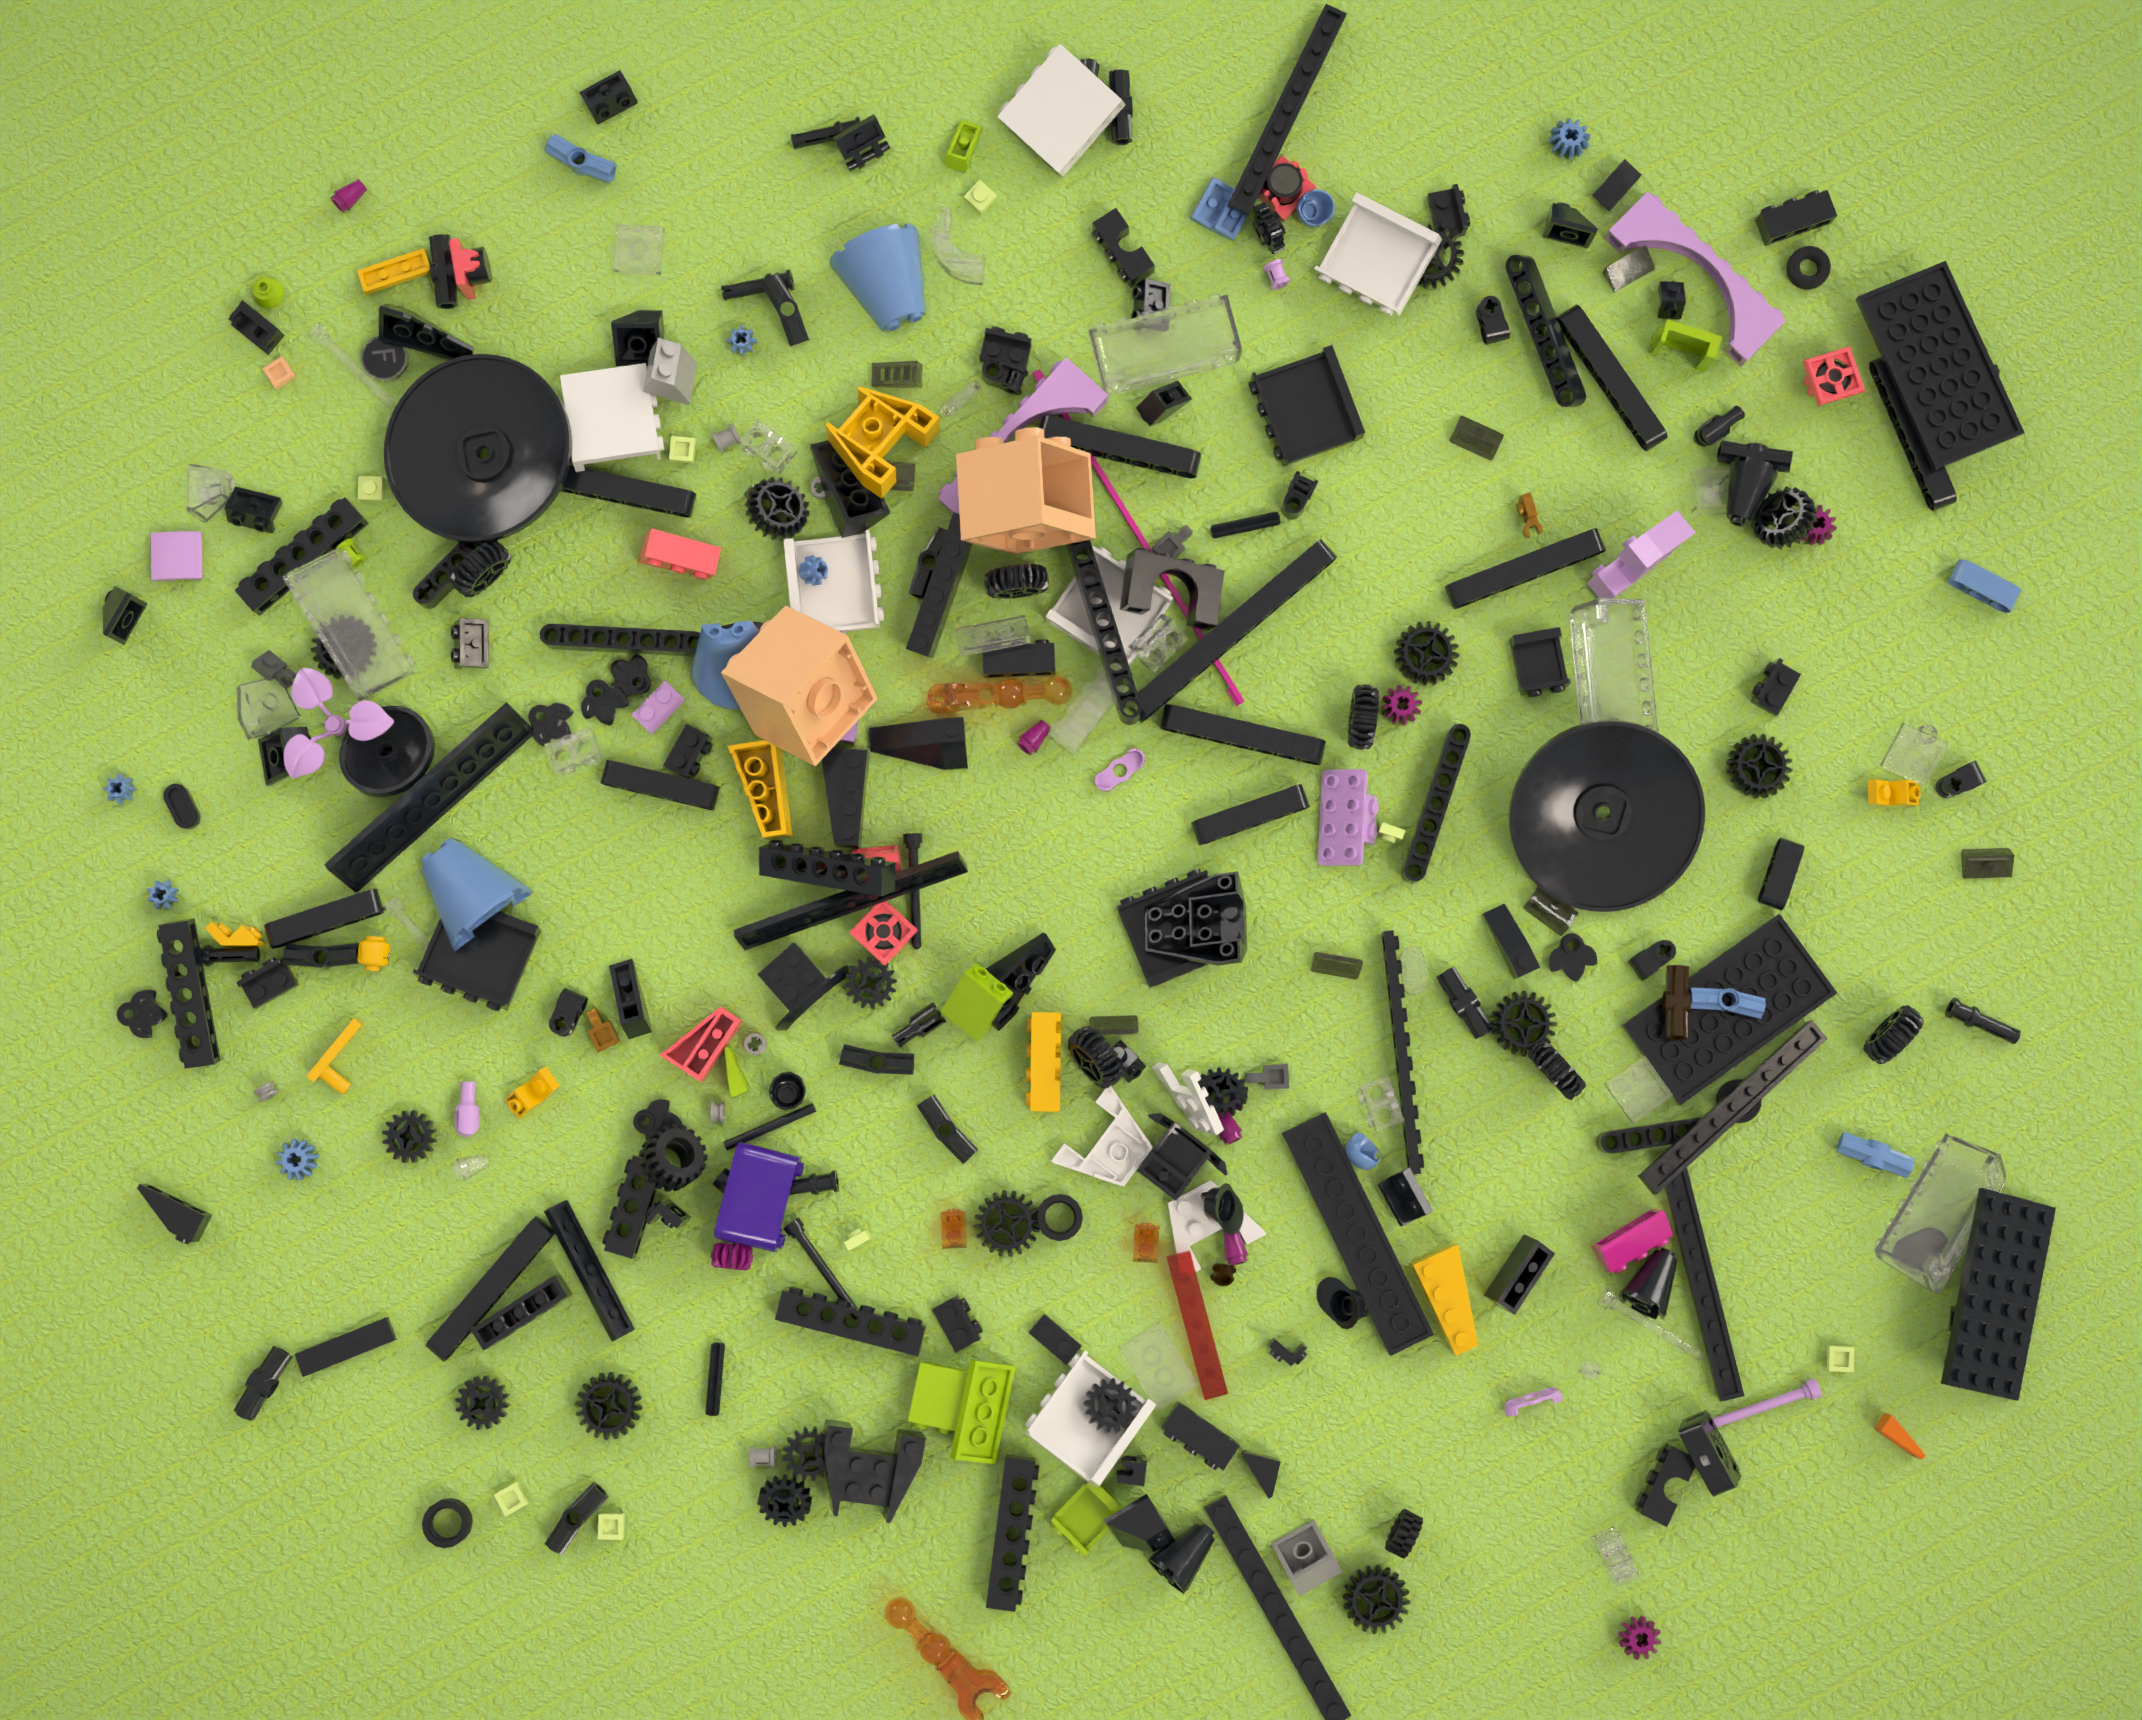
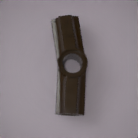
[1662,965,1691,1041]

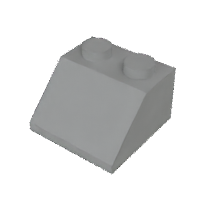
[643,338,697,406]
[1271,1520,1343,1596]

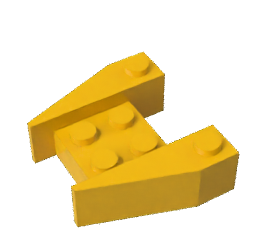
[826,386,940,498]

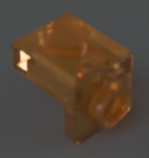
[941,1209,967,1249]
[1133,1223,1160,1263]

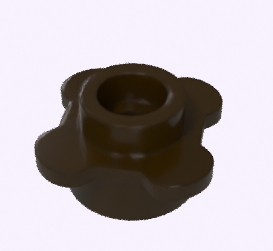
[1210,1263,1236,1286]

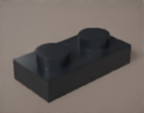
[1029,1313,1082,1365]

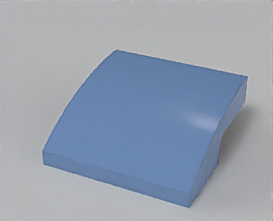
[1190,177,1247,241]

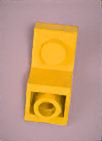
[1868,779,1921,806]
[205,922,266,947]
[505,1067,560,1119]

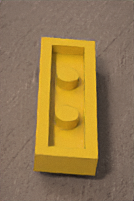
[357,248,430,295]

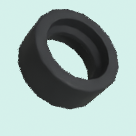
[1036,1194,1083,1241]
[422,1498,473,1548]

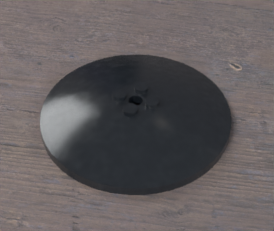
[384,354,572,543]
[1509,720,1705,912]

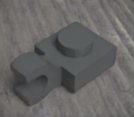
[1152,525,1193,559]
[251,650,296,689]
[1245,1064,1289,1090]

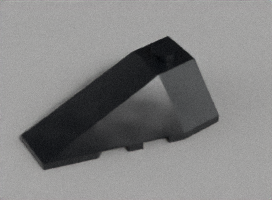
[810,440,890,538]
[869,717,968,770]
[986,932,1056,1031]

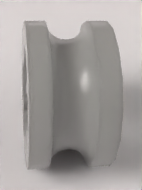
[811,477,826,500]
[744,1033,767,1055]
[254,1081,279,1103]
[710,1102,726,1123]

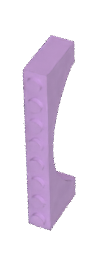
[1604,192,1786,367]
[938,357,1109,514]

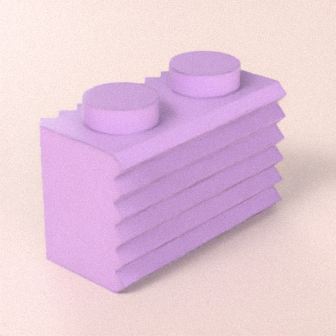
[632,681,685,734]

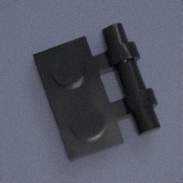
[833,114,891,172]

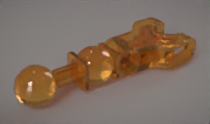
[926,675,1073,714]
[884,1597,1011,1720]

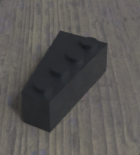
[822,747,870,849]

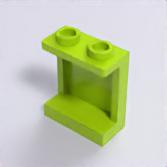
[1649,319,1722,372]
[941,963,1013,1042]
[908,1360,968,1434]
[1051,1481,1124,1556]

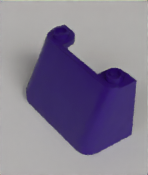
[714,1142,804,1253]

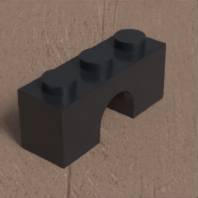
[1091,208,1155,288]
[1635,1443,1696,1527]

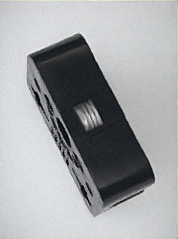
[1678,1410,1741,1497]

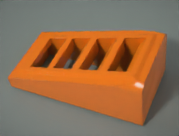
[1874,1413,1926,1460]

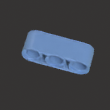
[1947,559,2021,613]

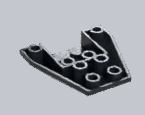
[1145,871,1247,966]

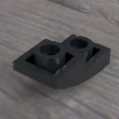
[1592,159,1642,211]

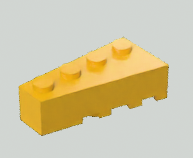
[728,740,793,840]
[1026,1012,1061,1112]
[1410,1243,1479,1356]

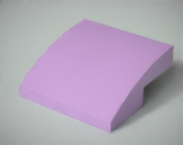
[150,531,202,582]

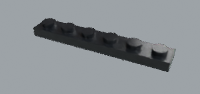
[544,1200,635,1342]

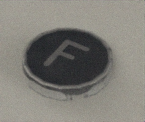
[360,336,409,383]

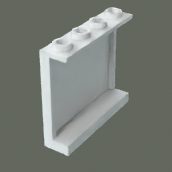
[997,44,1125,177]
[1314,192,1442,316]
[560,363,664,472]
[784,530,884,632]
[1046,546,1173,669]
[1024,1351,1156,1488]

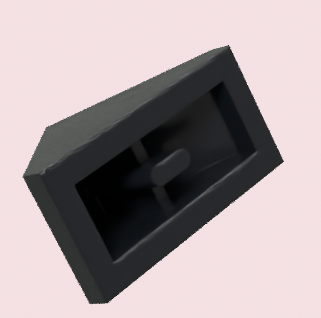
[1241,1450,1281,1499]

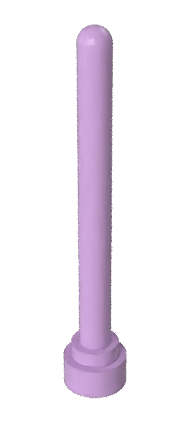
[1713,1378,1822,1427]

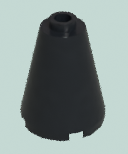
[1726,456,1779,527]
[1619,1248,1677,1320]
[1148,1523,1215,1594]

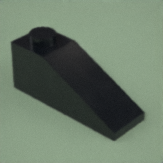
[1483,904,1540,979]
[609,959,652,1039]
[137,1183,212,1244]

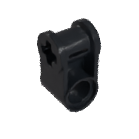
[1476,296,1510,345]
[982,359,1029,395]
[1281,471,1318,520]
[1935,760,1987,798]
[1627,940,1676,981]
[549,988,588,1037]

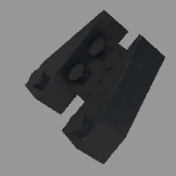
[821,1419,926,1523]

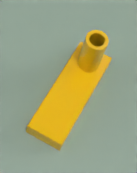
[307,1017,364,1095]

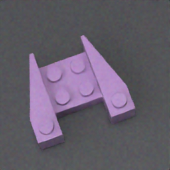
[1587,510,1696,605]

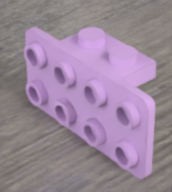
[1318,769,1379,866]

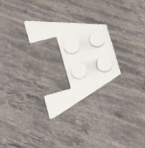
[1151,1062,1224,1135]
[1052,1086,1153,1187]
[1168,1180,1266,1279]

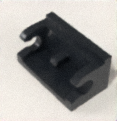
[229,300,285,355]
[1116,1455,1147,1486]

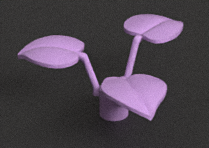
[284,668,394,779]

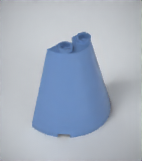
[830,224,926,331]
[691,621,759,709]
[421,838,533,951]

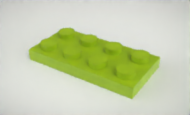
[950,1359,1016,1464]

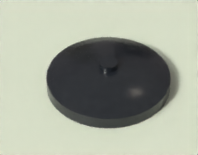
[339,706,435,797]

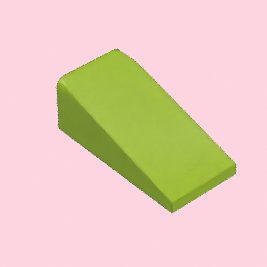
[944,120,983,173]
[724,1046,751,1098]

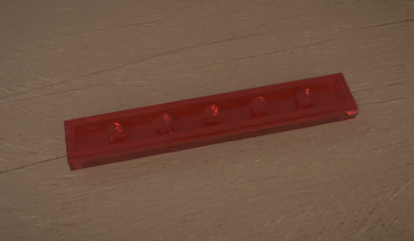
[1166,1250,1228,1400]

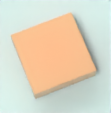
[262,356,297,390]

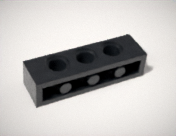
[602,1155,657,1259]
[470,1274,573,1351]

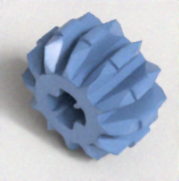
[1549,117,1590,160]
[275,1139,319,1180]

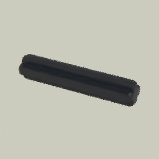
[1210,512,1281,539]
[705,1342,725,1416]

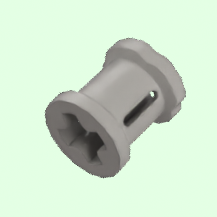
[711,424,742,453]
[749,1446,777,1468]

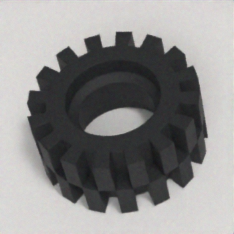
[1385,1509,1423,1559]

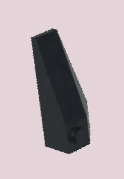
[379,304,474,360]

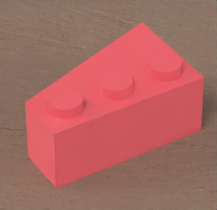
[637,528,721,580]
[660,1007,744,1082]

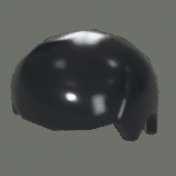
[769,1072,806,1110]

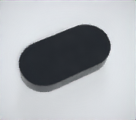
[163,784,201,829]

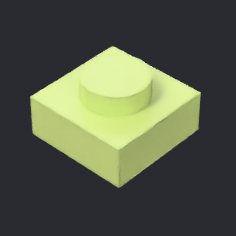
[964,180,997,215]
[669,436,696,464]
[358,476,385,502]
[1377,822,1405,844]
[844,1228,872,1251]
[1826,1345,1854,1372]
[494,1481,529,1517]
[598,1513,625,1540]

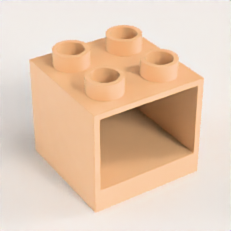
[956,428,1096,555]
[721,605,878,766]

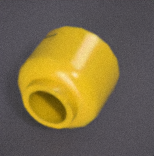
[357,936,391,971]

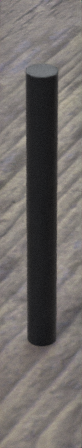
[723,1103,817,1150]

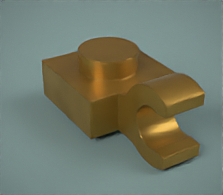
[1516,492,1542,538]
[586,1008,621,1053]

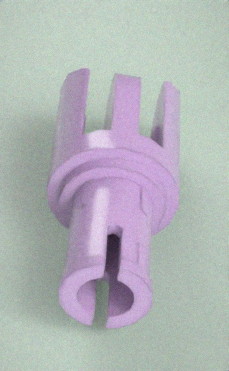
[455,1082,480,1138]

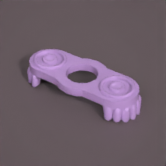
[1095,748,1145,791]
[1504,1387,1563,1417]

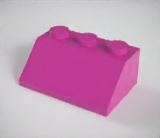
[1591,1209,1673,1274]

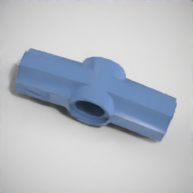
[544,134,617,184]
[1689,987,1766,1019]
[1836,1132,1915,1178]

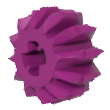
[1800,505,1837,546]
[1381,685,1422,726]
[711,1243,753,1271]
[1618,1616,1661,1660]

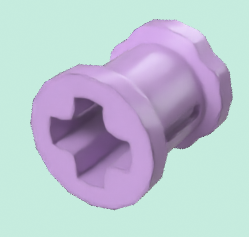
[1263,259,1291,290]

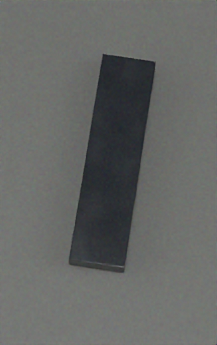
[295,1317,397,1377]

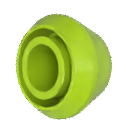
[252,277,284,308]

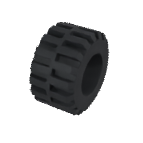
[639,1124,707,1192]

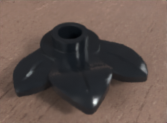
[610,653,651,697]
[581,679,629,726]
[528,703,574,747]
[1549,933,1597,982]
[117,990,168,1038]
[633,1099,683,1140]

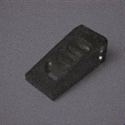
[872,361,923,388]

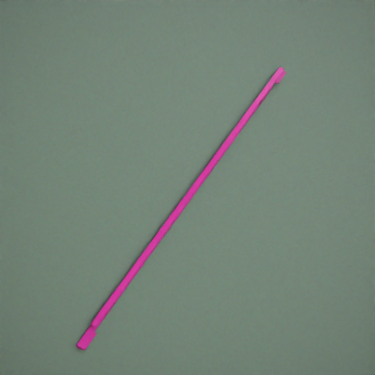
[1032,369,1245,706]

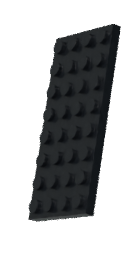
[1855,261,2025,471]
[1621,914,1837,1105]
[1941,1188,2056,1401]

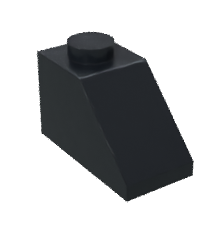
[1136,381,1192,426]

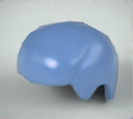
[1296,189,1335,227]
[1345,1132,1380,1170]

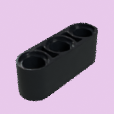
[1758,837,1805,911]

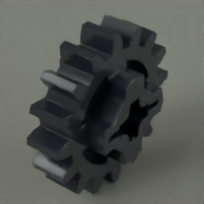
[1252,202,1286,254]
[844,957,897,1009]
[1198,1067,1248,1118]
[382,1110,437,1163]
[455,1375,510,1430]
[1083,1378,1137,1434]
[783,1426,825,1481]
[757,1474,812,1527]

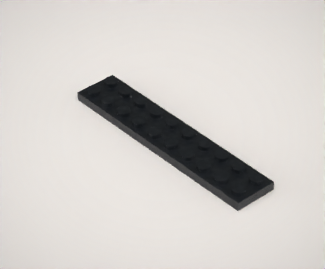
[324,702,533,893]
[1282,1112,1434,1356]

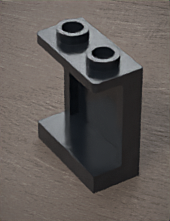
[1509,627,1571,698]

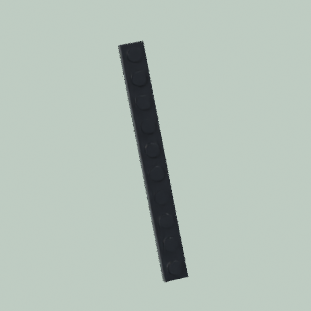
[1227,4,1347,217]
[734,851,968,950]
[1381,930,1424,1174]
[1638,1020,1828,1195]
[1665,1168,1744,1402]
[1204,1495,1351,1720]

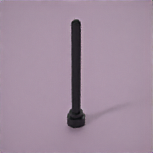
[903,833,922,949]
[783,1217,858,1319]

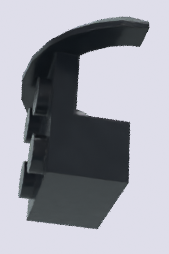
[757,942,849,1031]
[1137,1113,1227,1201]

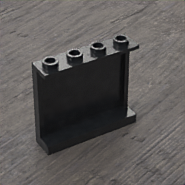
[1248,345,1365,466]
[1117,868,1209,989]
[413,911,541,1012]

